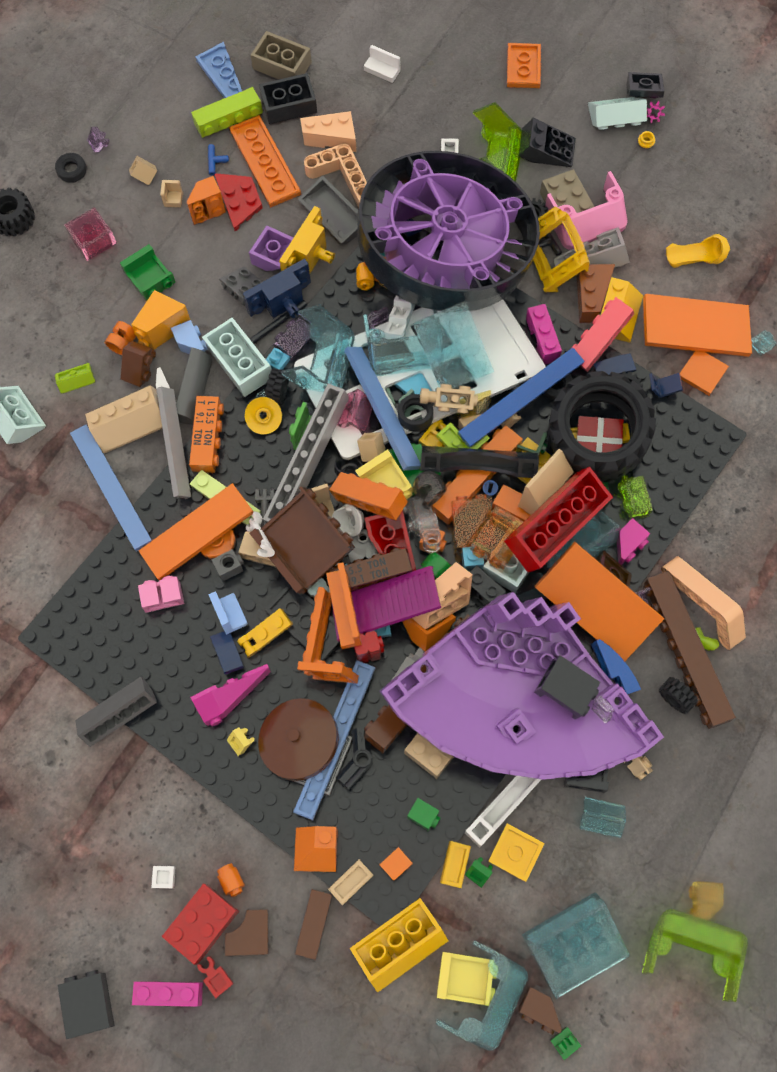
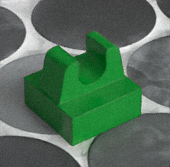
[465,857,493,888]
[550,1026,581,1060]

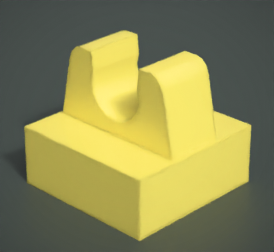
[227,727,255,756]

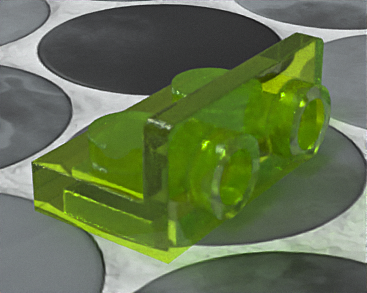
[618,475,653,517]

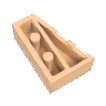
[300,111,356,152]
[412,562,473,629]

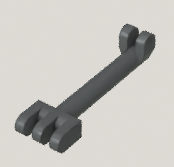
[255,488,275,528]

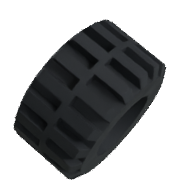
[0,188,35,237]

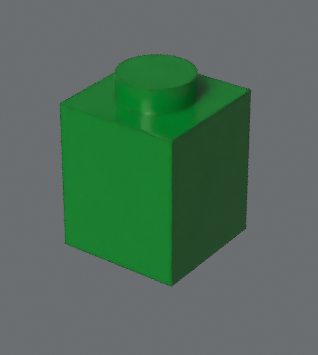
[407,798,441,831]

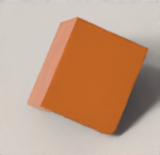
[380,847,413,880]

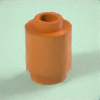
[217,863,245,897]

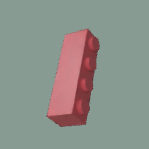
[572,297,634,372]

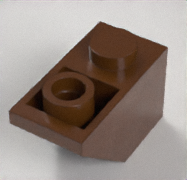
[518,986,562,1035]

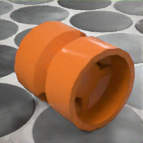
[104,321,137,355]

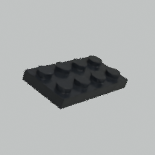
[264,584,340,661]

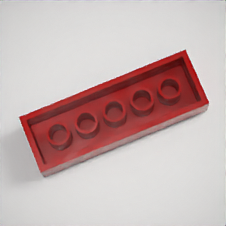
[504,467,613,572]

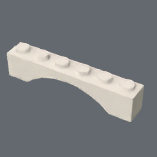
[465,776,542,848]

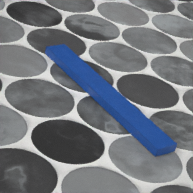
[457,348,585,448]

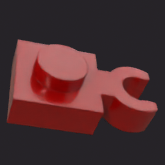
[197,956,234,999]

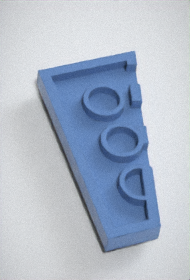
[195,42,242,98]

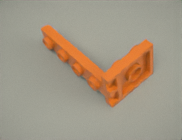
[297,587,359,683]

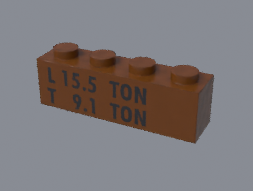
[330,548,412,592]

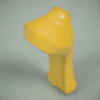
[666,234,730,268]

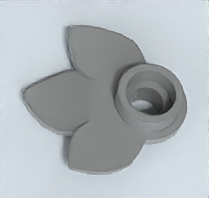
[349,529,378,563]

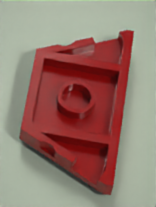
[214,174,263,231]

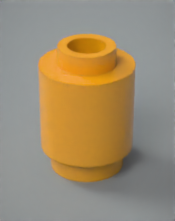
[356,262,374,290]

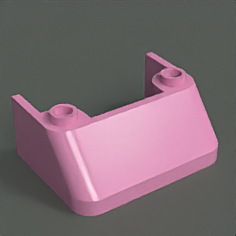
[545,171,627,250]

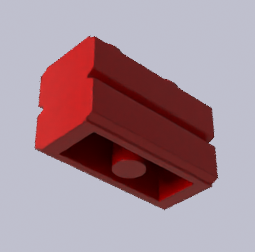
[354,631,384,663]

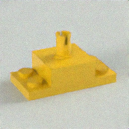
[279,206,335,273]

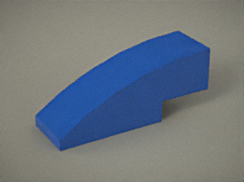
[591,639,641,695]

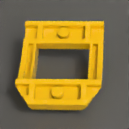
[533,206,590,292]

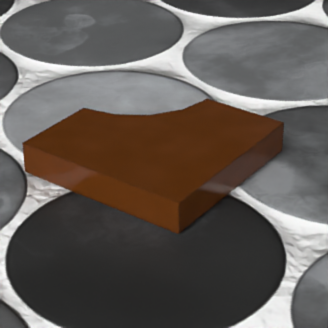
[225,909,269,956]

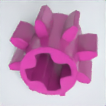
[647,100,665,123]

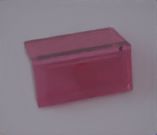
[337,389,372,432]

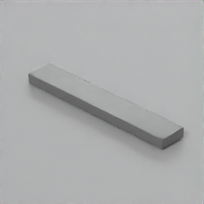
[156,386,191,499]

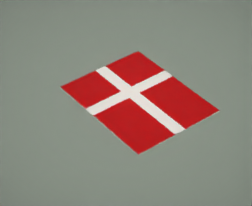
[577,416,624,452]

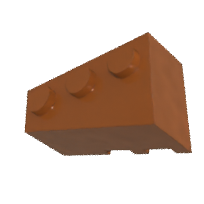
[576,264,615,323]

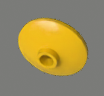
[245,397,282,434]

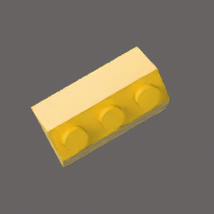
[601,277,643,343]

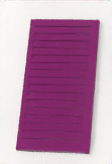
[332,566,441,642]

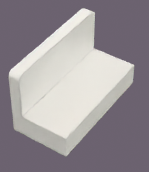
[364,45,400,83]

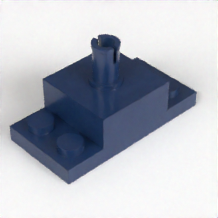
[243,258,311,319]

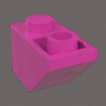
[616,518,650,565]

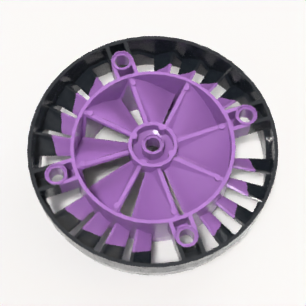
[357,151,540,312]

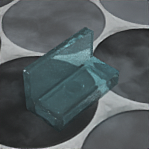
[580,797,626,838]

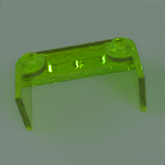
[473,102,522,182]
[642,909,748,1002]

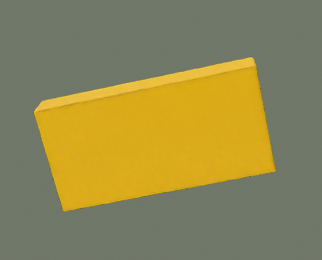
[440,841,471,888]

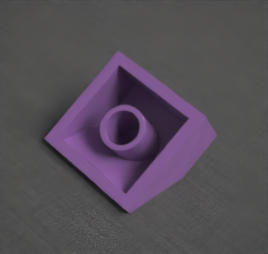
[249,226,293,271]

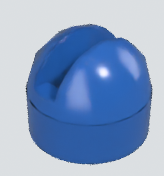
[483,480,498,496]

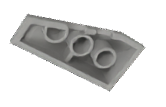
[553,227,630,268]

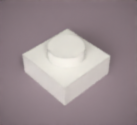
[151,866,176,889]

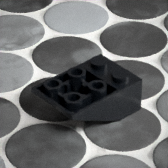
[519,117,576,167]

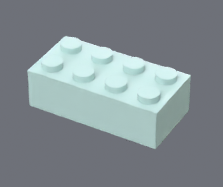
[202,318,272,397]

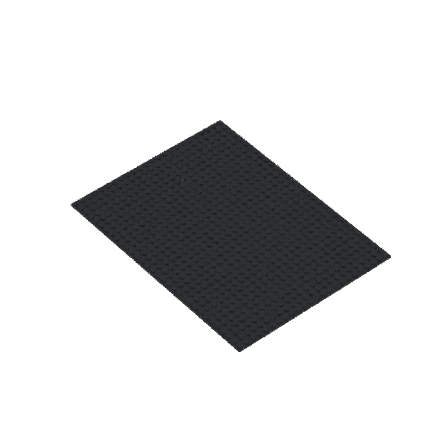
[18,229,747,926]

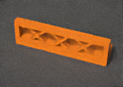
[326,563,362,649]

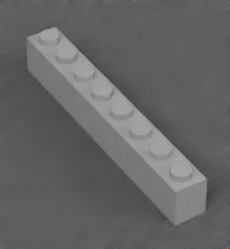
[263,384,349,523]

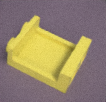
[355,449,415,499]
[437,952,498,1006]

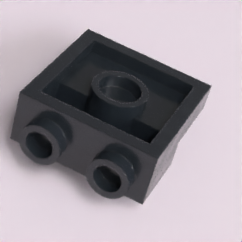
[626,72,665,99]

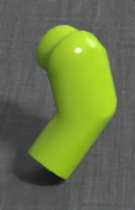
[695,627,719,651]

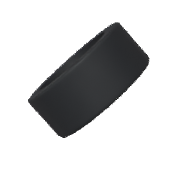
[398,394,433,432]

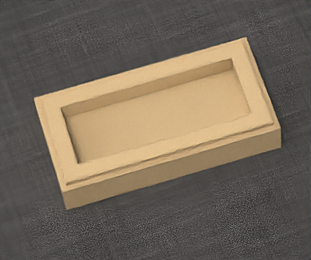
[328,859,374,906]

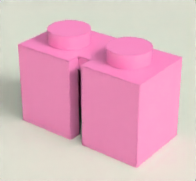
[138,576,184,613]

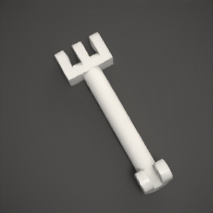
[246,511,275,557]

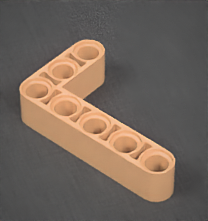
[304,144,367,209]
[661,556,746,650]

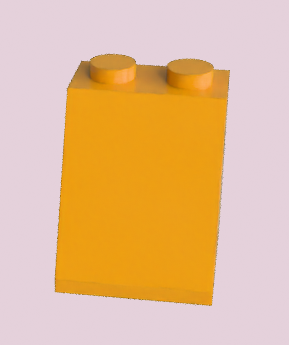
[131,290,190,349]

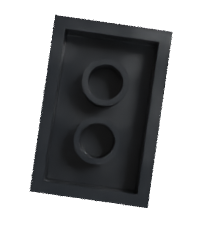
[259,73,317,124]

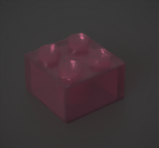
[64,207,117,261]

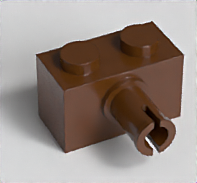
[120,341,156,387]

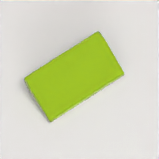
[55,363,95,394]

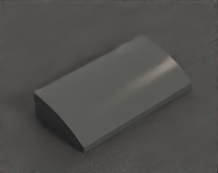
[298,175,358,245]

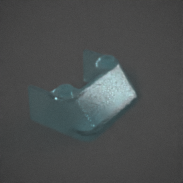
[281,304,355,392]
[363,310,443,376]
[435,940,528,1051]

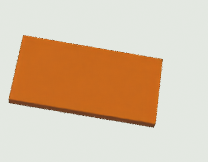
[643,294,752,357]
[535,541,664,662]

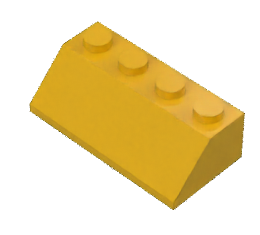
[350,898,448,992]

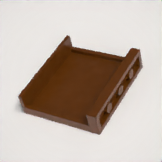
[249,486,355,594]

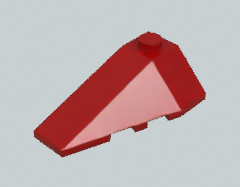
[364,510,416,572]

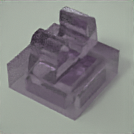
[87,127,110,152]

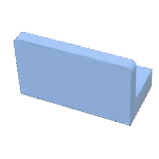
[208,591,248,635]

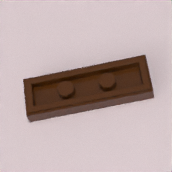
[295,889,332,960]

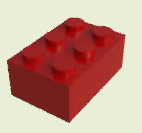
[162,883,239,965]

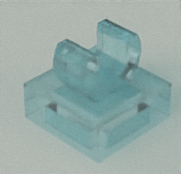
[751,330,777,355]

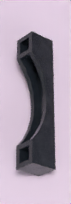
[420,446,539,478]

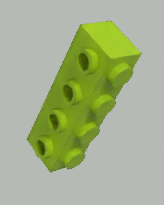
[191,87,263,138]

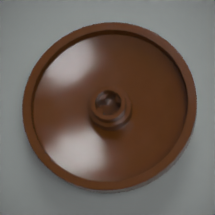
[258,698,339,781]

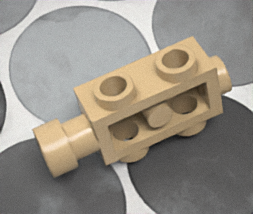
[420,384,478,414]

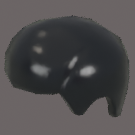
[334,457,363,478]

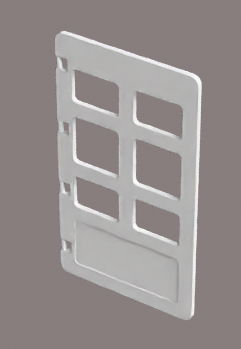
[294,299,545,460]

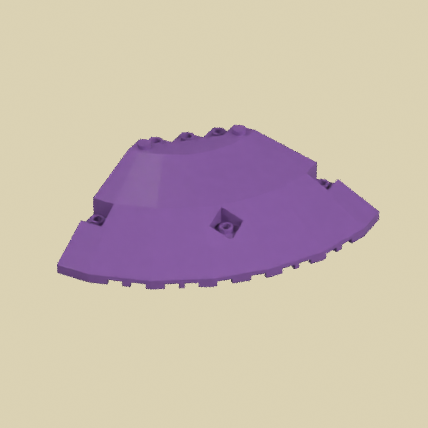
[380,592,664,780]

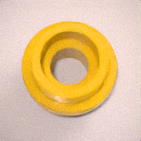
[638,131,655,148]

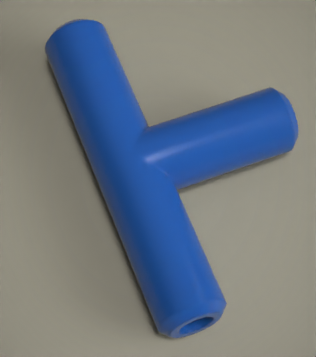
[208,144,229,176]

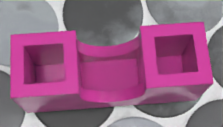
[526,304,562,365]
[132,981,203,1007]

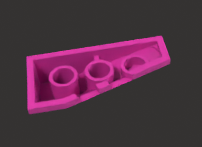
[190,664,271,726]

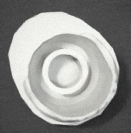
[332,504,365,537]

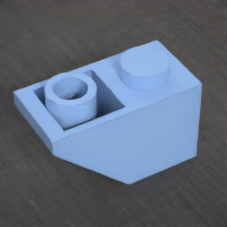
[171,320,208,354]

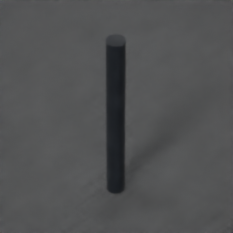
[249,300,307,344]

